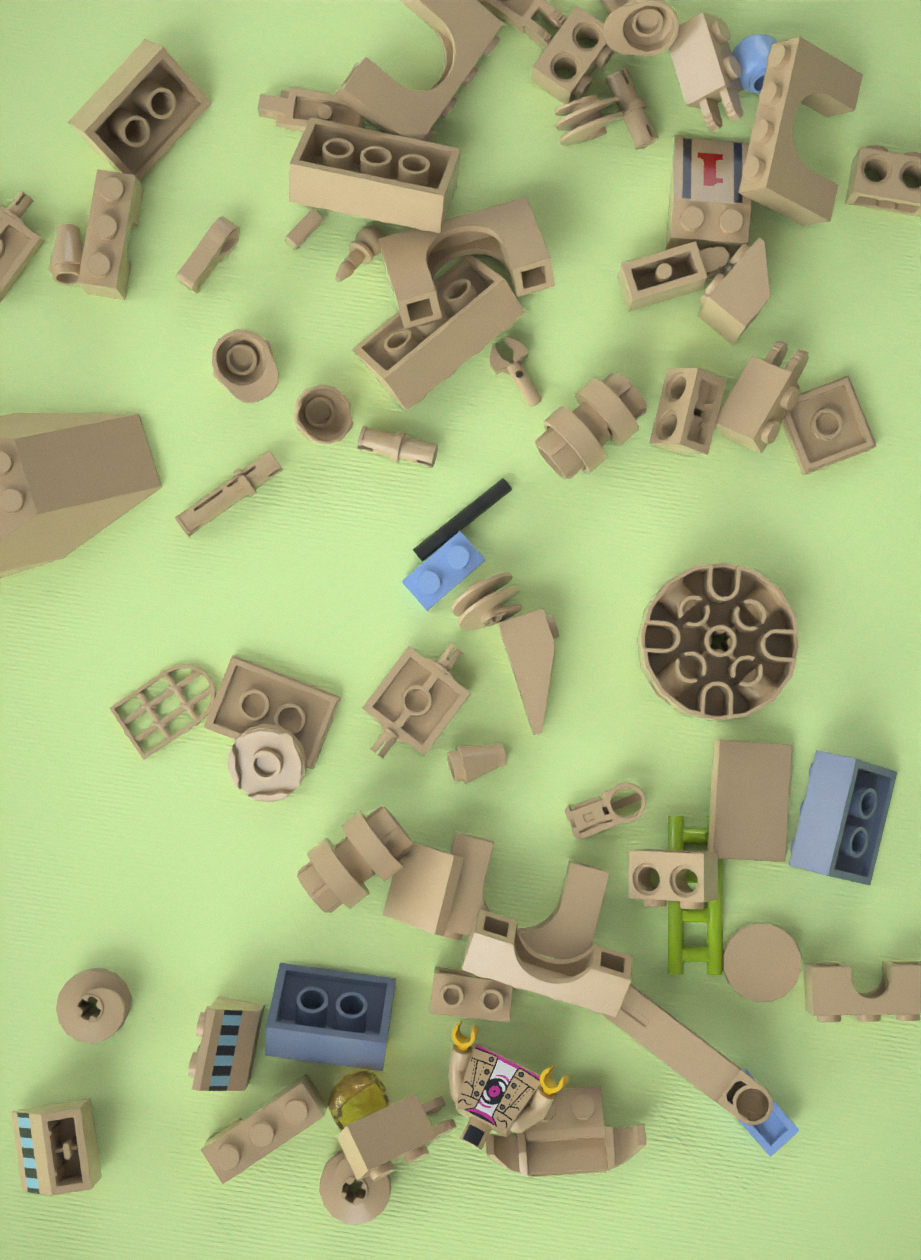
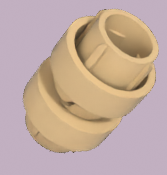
[535,372,647,480]
[297,806,413,913]

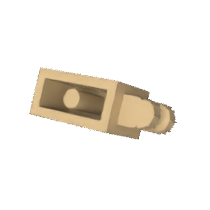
[669,12,744,132]
[617,241,730,312]
[715,341,809,454]
[337,1094,457,1181]

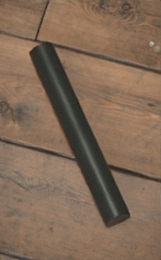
[412,478,512,561]

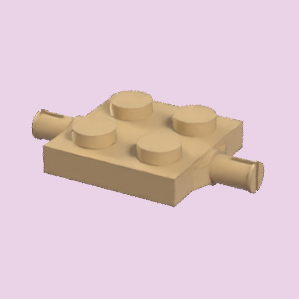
[0,190,45,302]
[362,643,471,759]

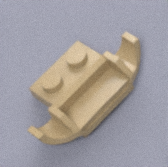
[486,1086,647,1178]

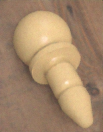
[335,226,385,282]

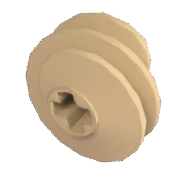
[554,95,624,146]
[451,572,523,631]
[56,968,132,1044]
[319,1149,391,1225]

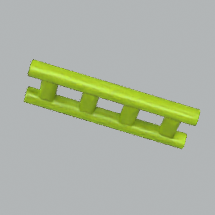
[668,816,723,975]

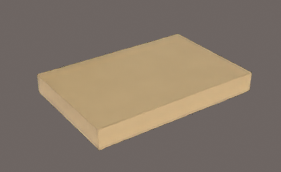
[204,655,342,770]
[708,739,792,862]

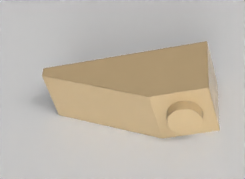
[498,608,560,735]

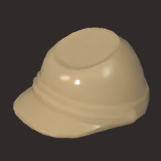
[604,0,679,57]
[211,329,279,403]

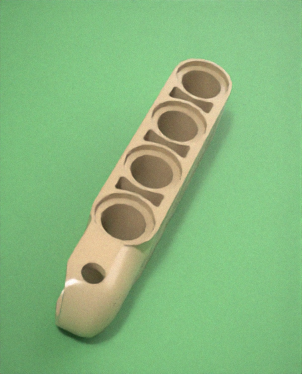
[601,984,773,1125]

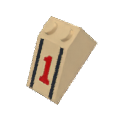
[665,137,751,256]

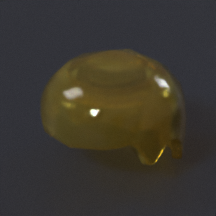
[328,1071,390,1131]

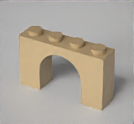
[335,0,504,142]
[739,36,863,226]
[378,197,555,329]
[443,832,610,959]

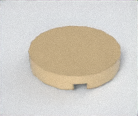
[228,724,307,802]
[723,923,801,1002]

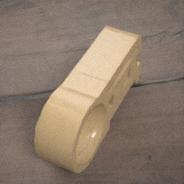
[176,216,240,294]
[565,782,646,839]

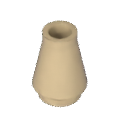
[48,224,83,285]
[447,743,507,784]

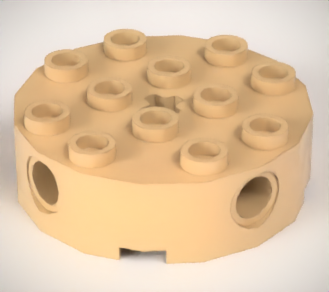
[637,563,799,721]

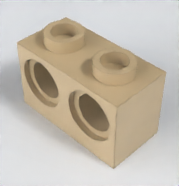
[531,6,614,104]
[845,145,921,217]
[649,368,726,455]
[629,849,718,909]
[430,967,513,1022]

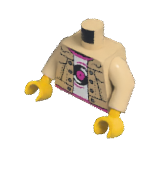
[448,1020,570,1150]

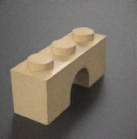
[77,169,144,300]
[804,961,921,1022]
[201,1074,328,1185]

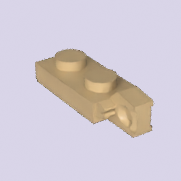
[257,87,364,132]

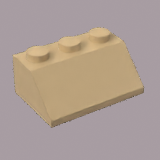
[67,39,212,181]

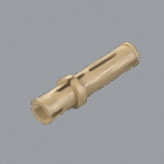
[175,450,283,537]

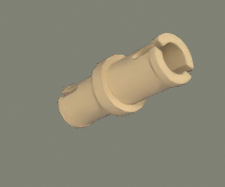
[605,68,659,150]
[357,426,438,468]

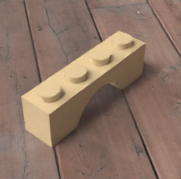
[461,909,633,1017]

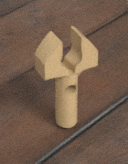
[490,337,542,407]

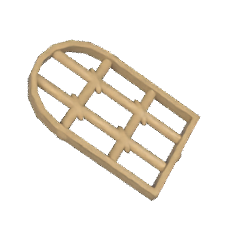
[109,664,216,760]

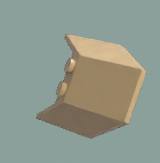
[0,412,162,579]

